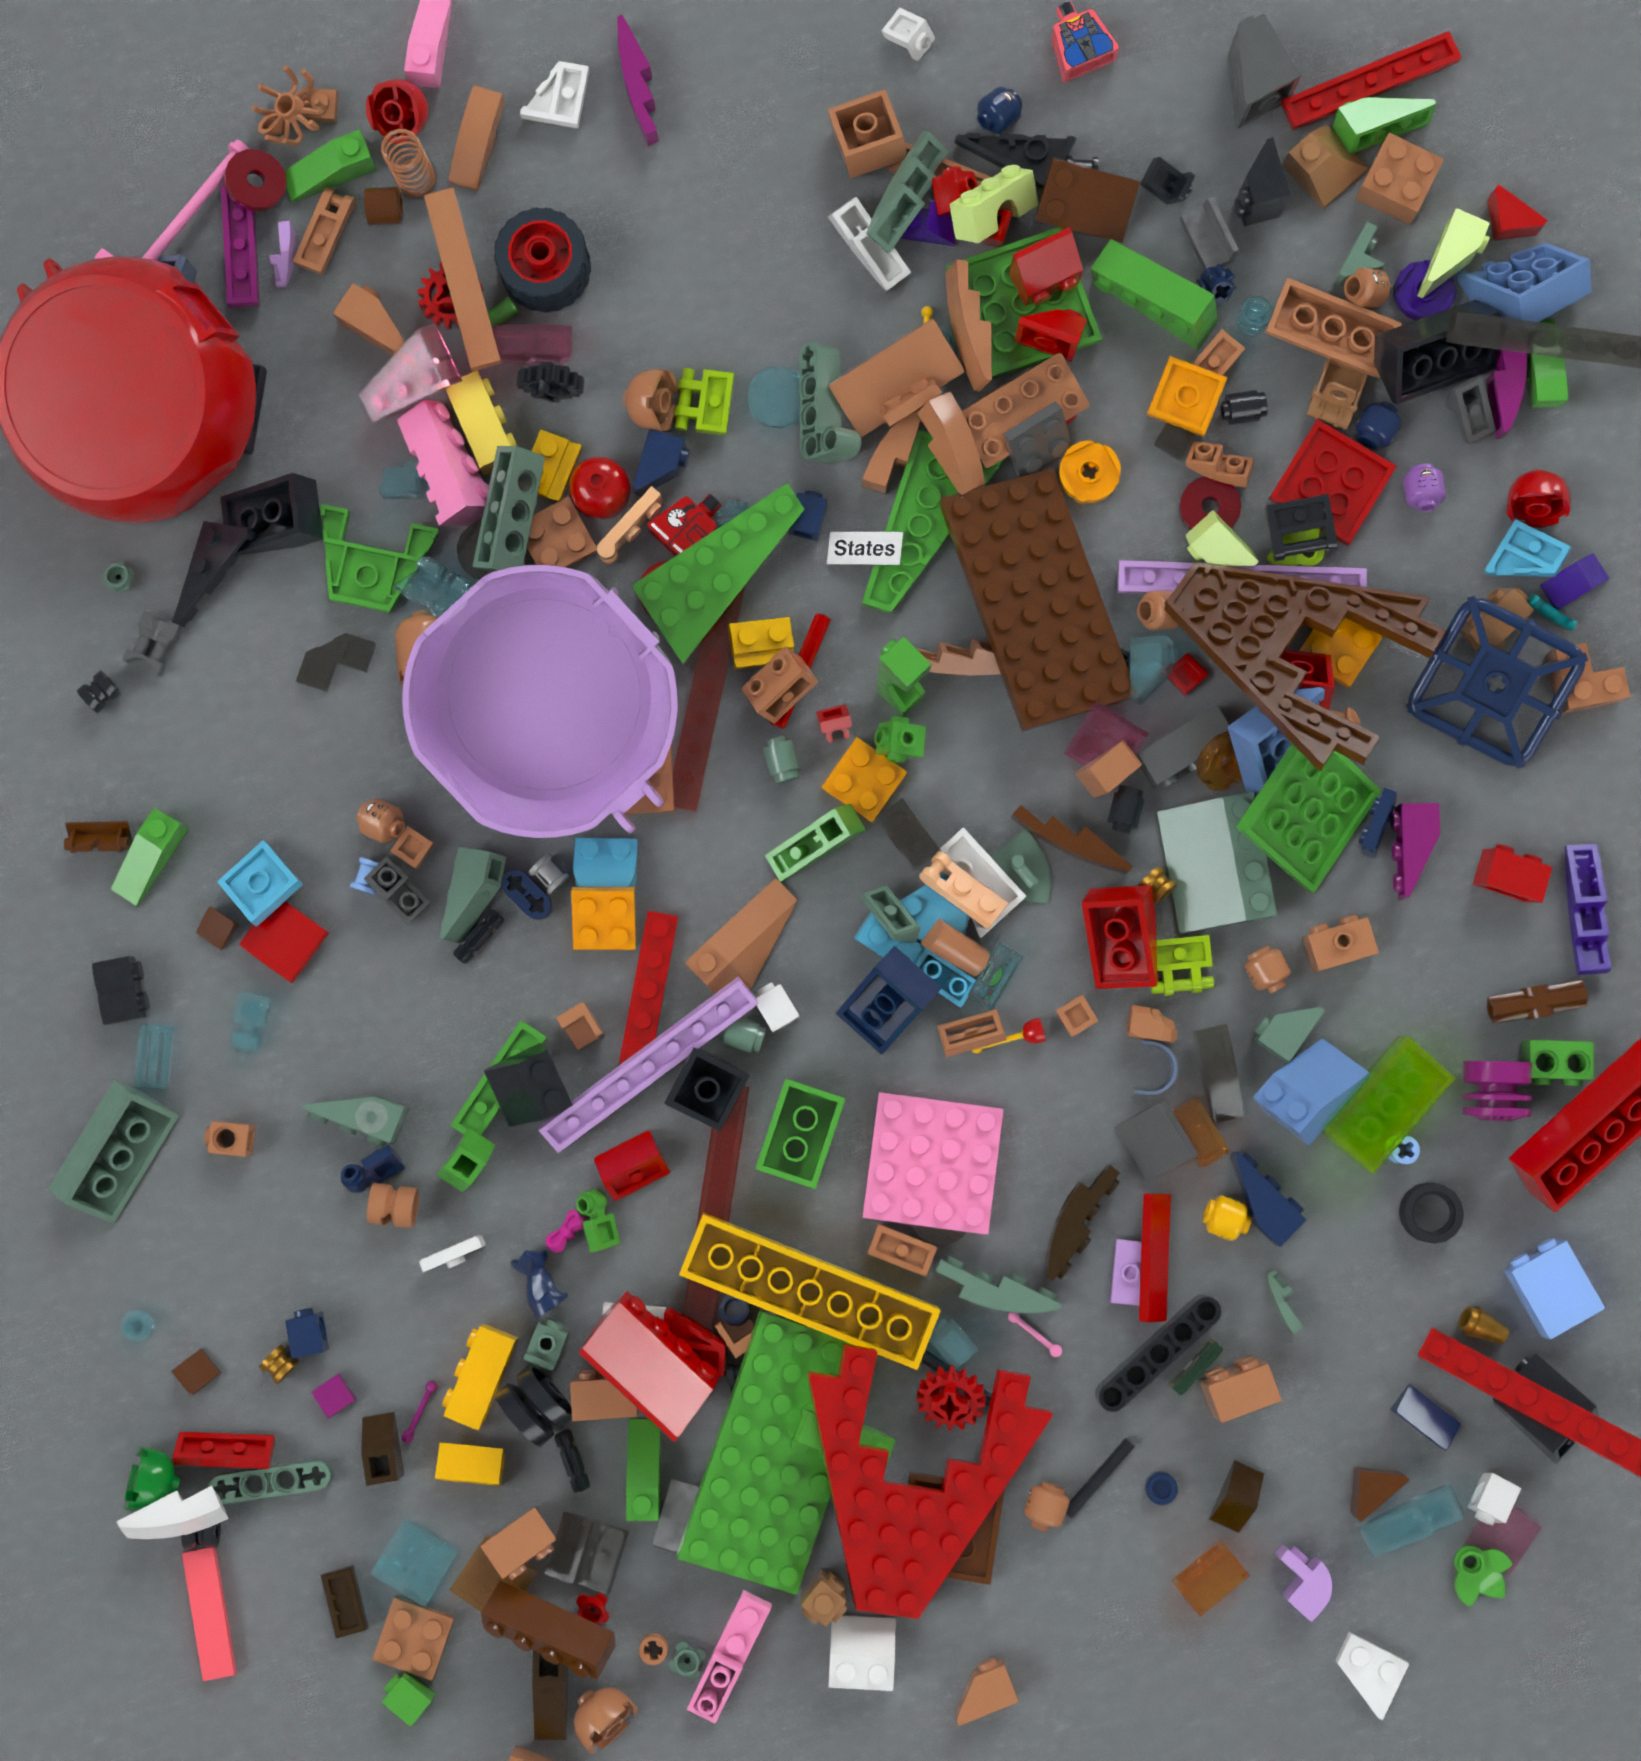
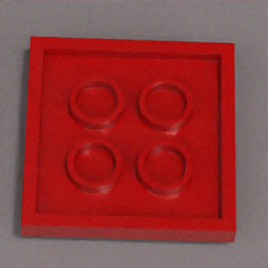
[1268,419,1397,546]

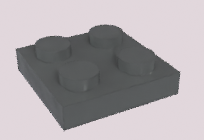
[1003,401,1072,477]

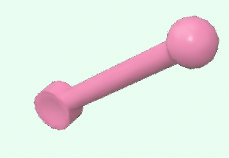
[1008,1312,1062,1357]

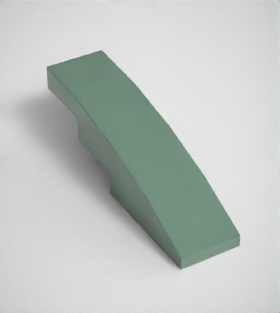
[866,131,949,253]

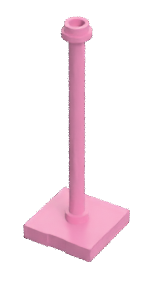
[95,139,249,260]

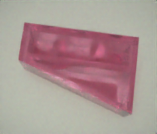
[359,324,462,423]

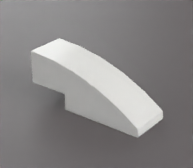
[827,197,911,291]
[116,1486,229,1539]

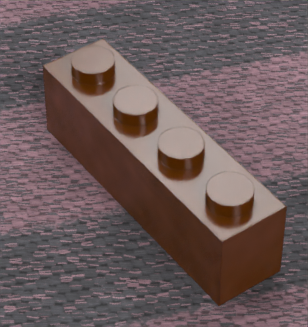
[481,1580,616,1680]

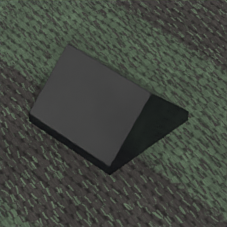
[664,1047,750,1132]

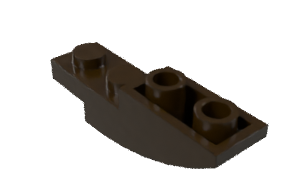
[1045,1164,1120,1281]

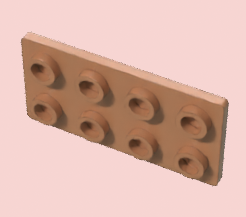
[829,319,964,437]
[962,353,1090,468]

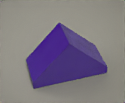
[1539,553,1610,610]

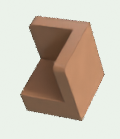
[556,1002,605,1050]
[715,1318,754,1358]

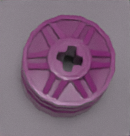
[1463,1061,1532,1121]

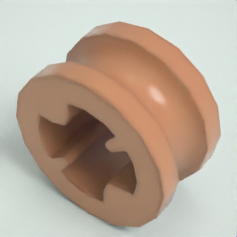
[639,1633,669,1665]

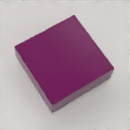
[311,1373,356,1419]

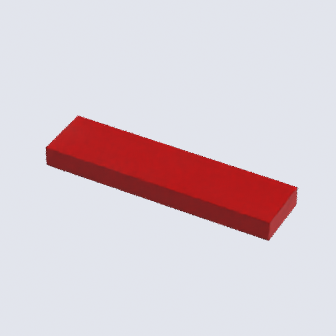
[1139,1193,1171,1322]

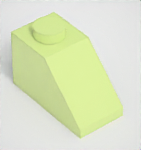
[1185,510,1259,566]

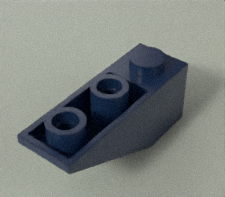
[1231,1151,1307,1247]

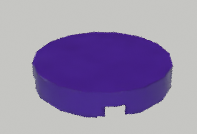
[1393,260,1456,321]

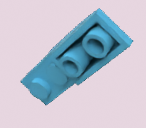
[853,912,978,1008]

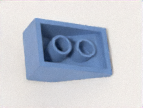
[1253,1038,1371,1146]

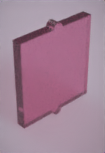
[1466,1508,1542,1574]

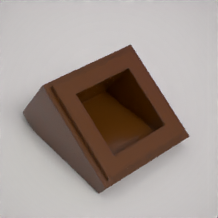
[196,906,240,950]
[172,1348,221,1395]

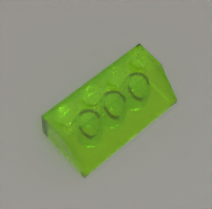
[1321,1035,1456,1174]

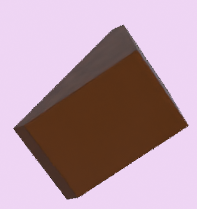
[1350,1467,1410,1522]

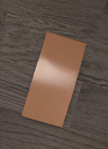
[1186,441,1254,488]

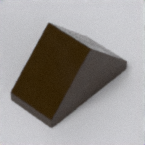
[1209,1460,1264,1533]

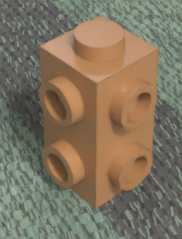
[1459,588,1534,652]
[801,1569,847,1627]

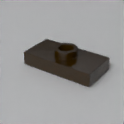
[320,1565,369,1638]

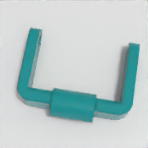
[1528,593,1577,631]

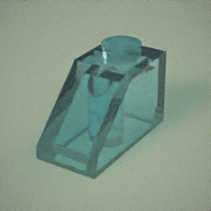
[1130,636,1178,704]

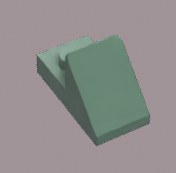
[1333,221,1385,287]

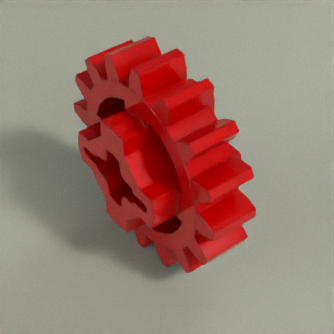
[417,263,485,330]
[916,1365,986,1431]

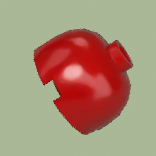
[366,78,429,144]
[569,456,631,520]
[1506,469,1571,528]

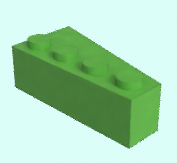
[1090,239,1218,351]

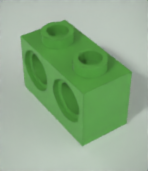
[1522,1040,1594,1086]

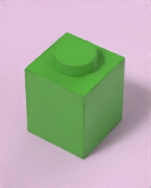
[382,1672,436,1727]

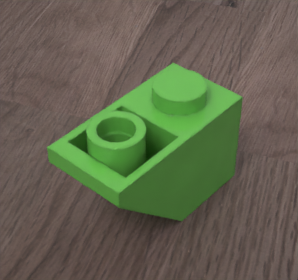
[436,1128,496,1192]

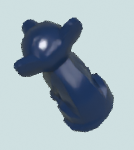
[510,1250,568,1320]

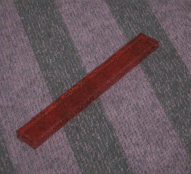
[673,584,746,812]
[683,1086,750,1332]

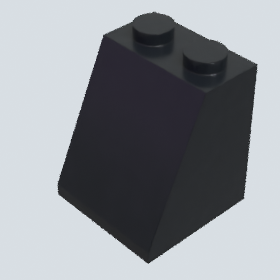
[1493,1354,1599,1464]

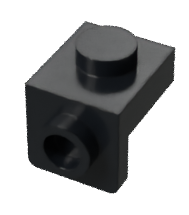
[1140,157,1195,205]

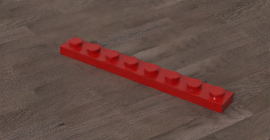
[1417,1328,1641,1478]

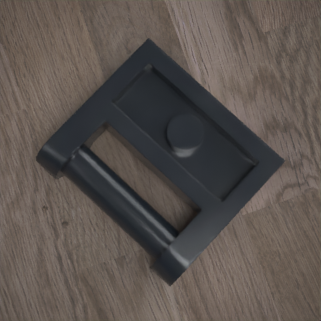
[1265,494,1338,562]

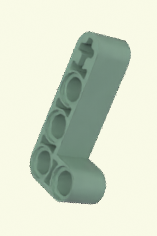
[799,342,861,464]

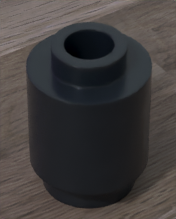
[1220,390,1268,425]
[1107,785,1144,833]

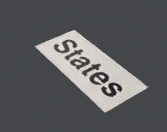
[827,532,903,565]

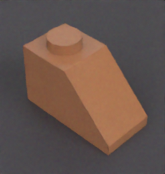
[955,1657,1019,1726]

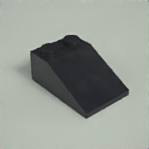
[220,473,323,556]

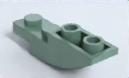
[934,1256,1062,1313]

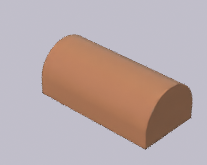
[921,918,989,977]

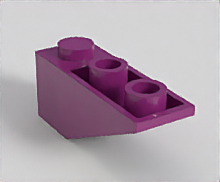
[1390,803,1440,900]

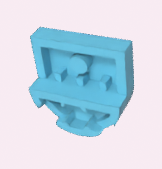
[573,838,638,887]
[900,873,970,945]

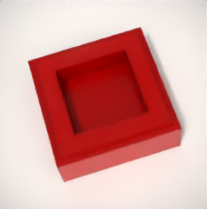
[1164,652,1209,696]

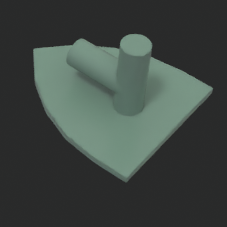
[991,829,1051,903]

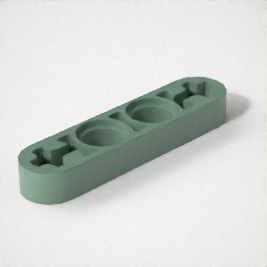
[208,1459,334,1504]

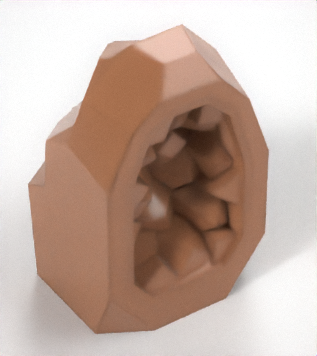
[1126,1005,1178,1043]

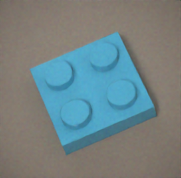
[217,840,303,927]

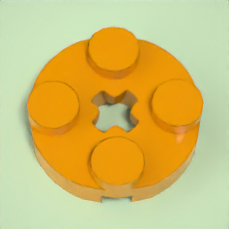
[1058,440,1121,504]

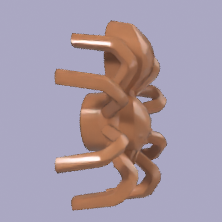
[251,65,327,146]

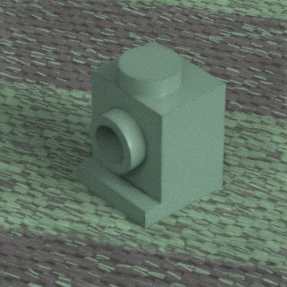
[523,1318,570,1371]

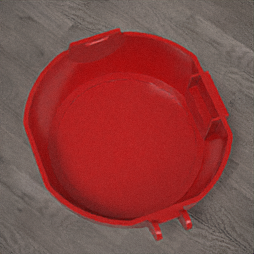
[0,256,256,523]

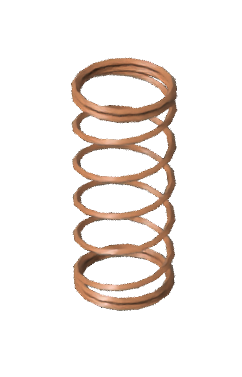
[381,129,436,197]

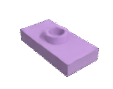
[1110,1239,1142,1306]

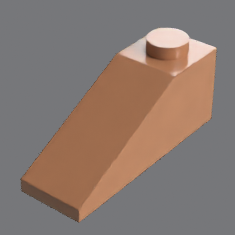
[333,283,418,369]

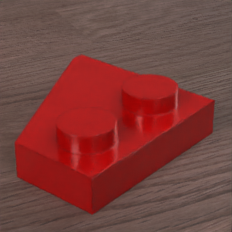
[664,1307,727,1377]

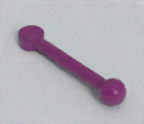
[401,1381,438,1444]

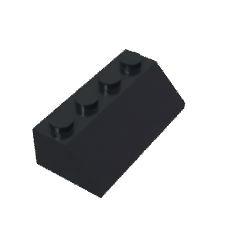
[1374,300,1499,405]

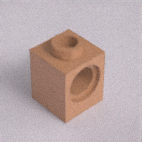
[204,1121,256,1157]

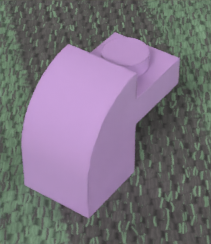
[1275,1544,1332,1622]

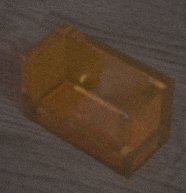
[1171,1097,1231,1168]
[1172,1540,1250,1617]

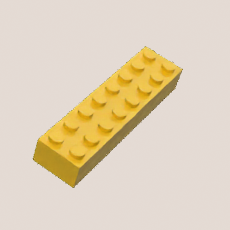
[679,1212,941,1370]

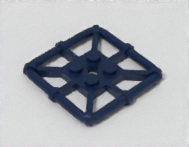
[1406,596,1588,769]

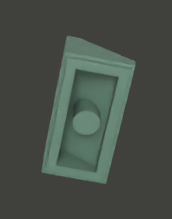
[860,885,920,943]

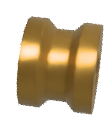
[1138,866,1178,905]
[259,1344,300,1385]

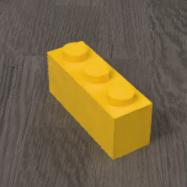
[442,1324,519,1431]

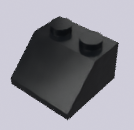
[1234,137,1291,226]
[483,1043,573,1127]

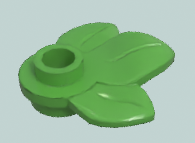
[1454,1545,1513,1607]

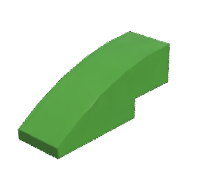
[1523,319,1568,408]

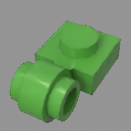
[576,1189,621,1253]

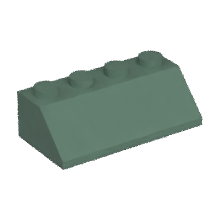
[48,1079,180,1224]

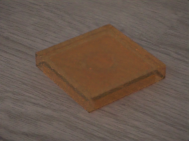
[449,1535,539,1612]

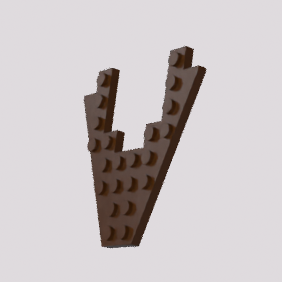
[1164,562,1446,771]

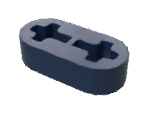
[501,869,553,920]

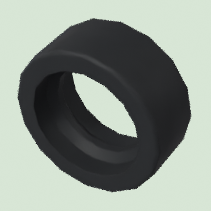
[1399,1182,1464,1244]

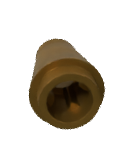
[1458,1306,1509,1345]

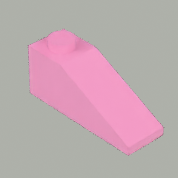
[404,0,452,89]

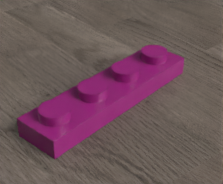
[221,184,260,308]

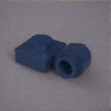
[341,1145,405,1193]

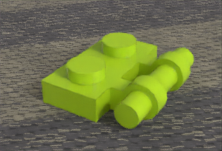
[674,368,734,436]
[1150,935,1214,996]

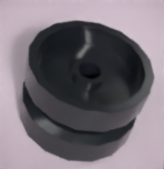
[495,1364,572,1448]

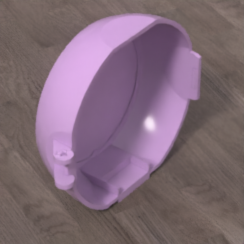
[402,565,678,838]

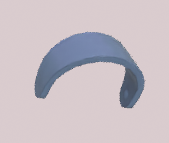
[1134,1040,1178,1095]

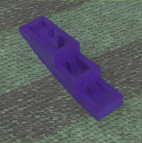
[1564,844,1611,975]

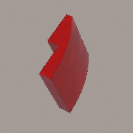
[239,901,329,984]

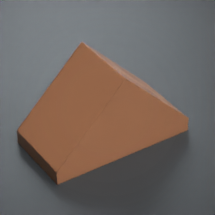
[1075,740,1142,798]

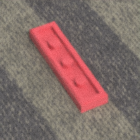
[182,1547,237,1681]

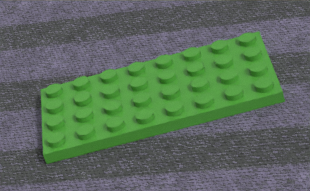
[676,1310,878,1595]

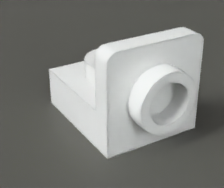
[881,7,935,61]

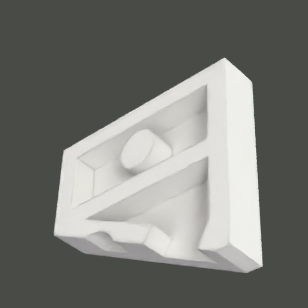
[520,61,590,128]

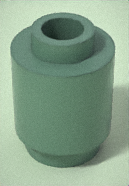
[763,736,800,784]
[718,1017,766,1053]

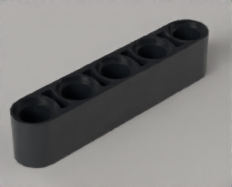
[1095,1295,1222,1412]

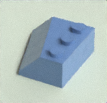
[1455,243,1591,332]
[1228,687,1325,798]

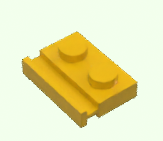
[532,429,583,502]
[727,617,794,670]

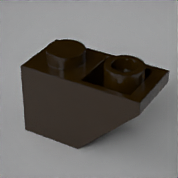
[361,1411,404,1486]

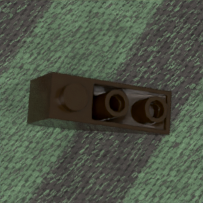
[532,1651,568,1740]

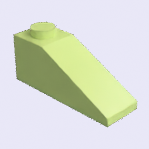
[1417,208,1490,298]

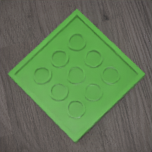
[945,227,1102,380]
[1236,744,1382,893]

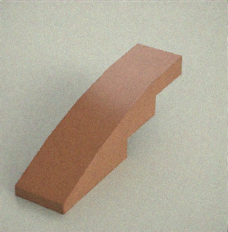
[945,259,992,392]
[916,638,1001,676]

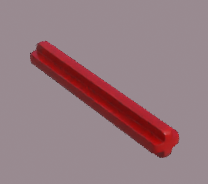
[770,613,831,729]

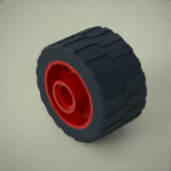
[494,207,591,313]

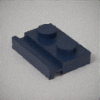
[1359,788,1397,858]

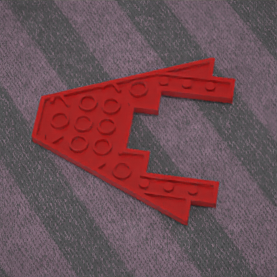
[807,1344,1053,1619]

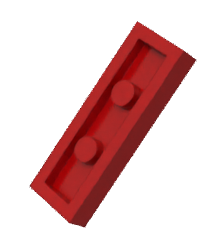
[172,1432,275,1469]

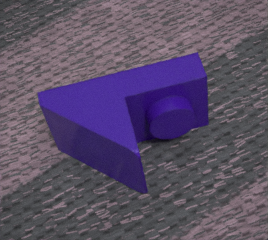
[900,201,956,246]

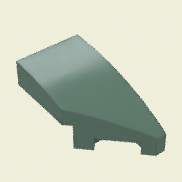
[1266,1269,1303,1334]

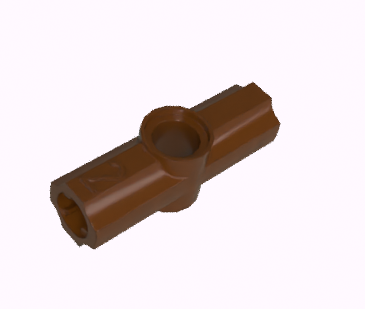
[1486,980,1588,1024]

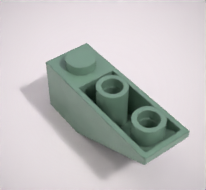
[439,847,506,944]
[302,1096,409,1147]

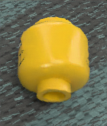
[1202,1195,1252,1241]

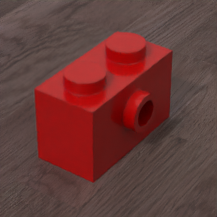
[1473,844,1553,904]

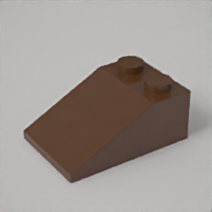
[1035,157,1140,242]

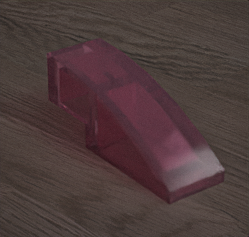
[491,324,572,364]

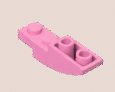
[686,1590,772,1724]

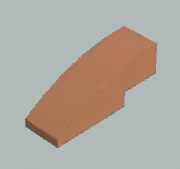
[448,85,505,192]
[917,392,985,495]
[862,405,924,494]

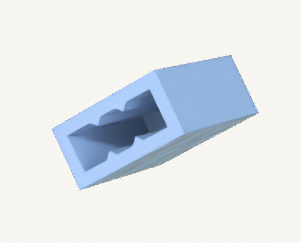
[1503,1238,1605,1340]

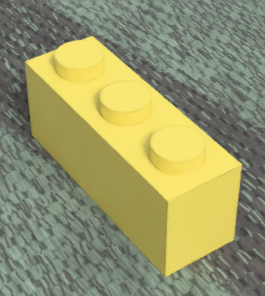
[444,370,517,475]

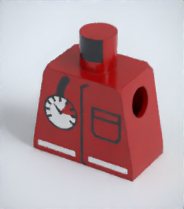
[647,494,722,556]

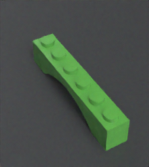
[877,636,931,717]

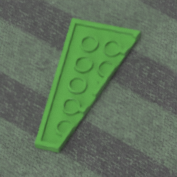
[862,430,1005,614]
[631,483,804,664]

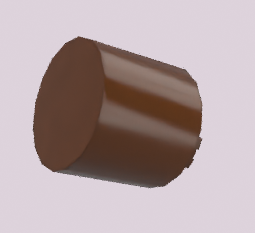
[364,187,404,226]

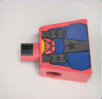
[1051,1,1119,83]

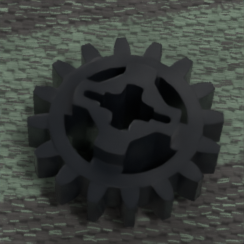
[516,362,585,403]

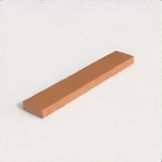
[424,187,502,371]

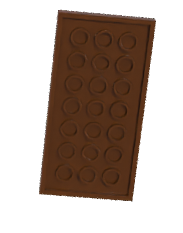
[938,468,1138,732]

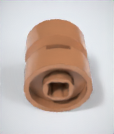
[367,1183,419,1229]

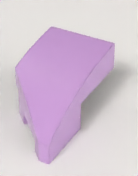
[269,221,297,288]

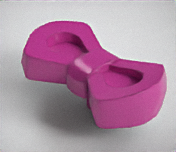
[545,1210,585,1253]

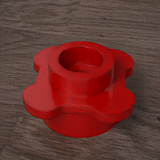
[576,1593,610,1624]

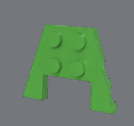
[320,504,440,614]

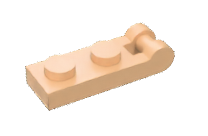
[597,486,663,565]
[919,851,1008,930]

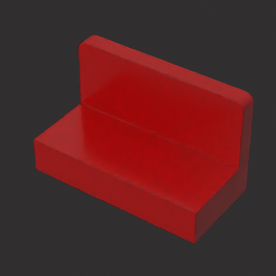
[594,1130,670,1202]

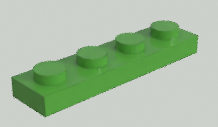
[450,1020,548,1136]

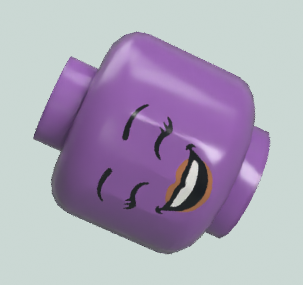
[1403,464,1446,512]

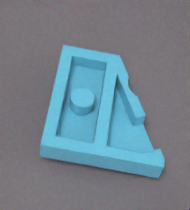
[1485,519,1571,577]

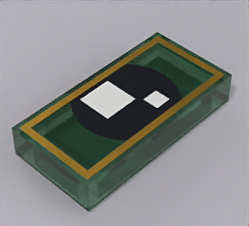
[1168,1338,1223,1395]

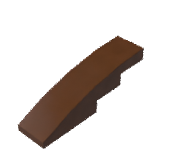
[1011,805,1133,874]

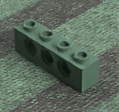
[472,446,545,573]

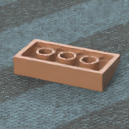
[1265,278,1402,379]

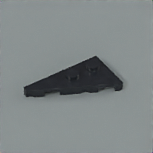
[955,133,1077,189]
[172,521,256,627]

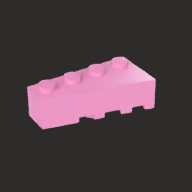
[397,400,489,526]

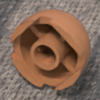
[623,369,679,432]
[573,1687,638,1754]

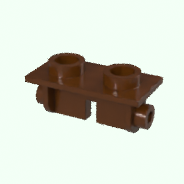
[64,821,133,853]

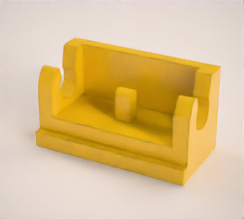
[435,1442,505,1487]

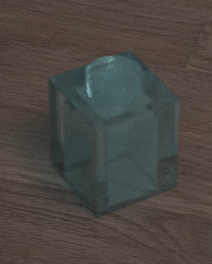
[929,1318,979,1370]

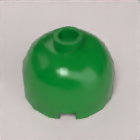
[124,1446,180,1512]

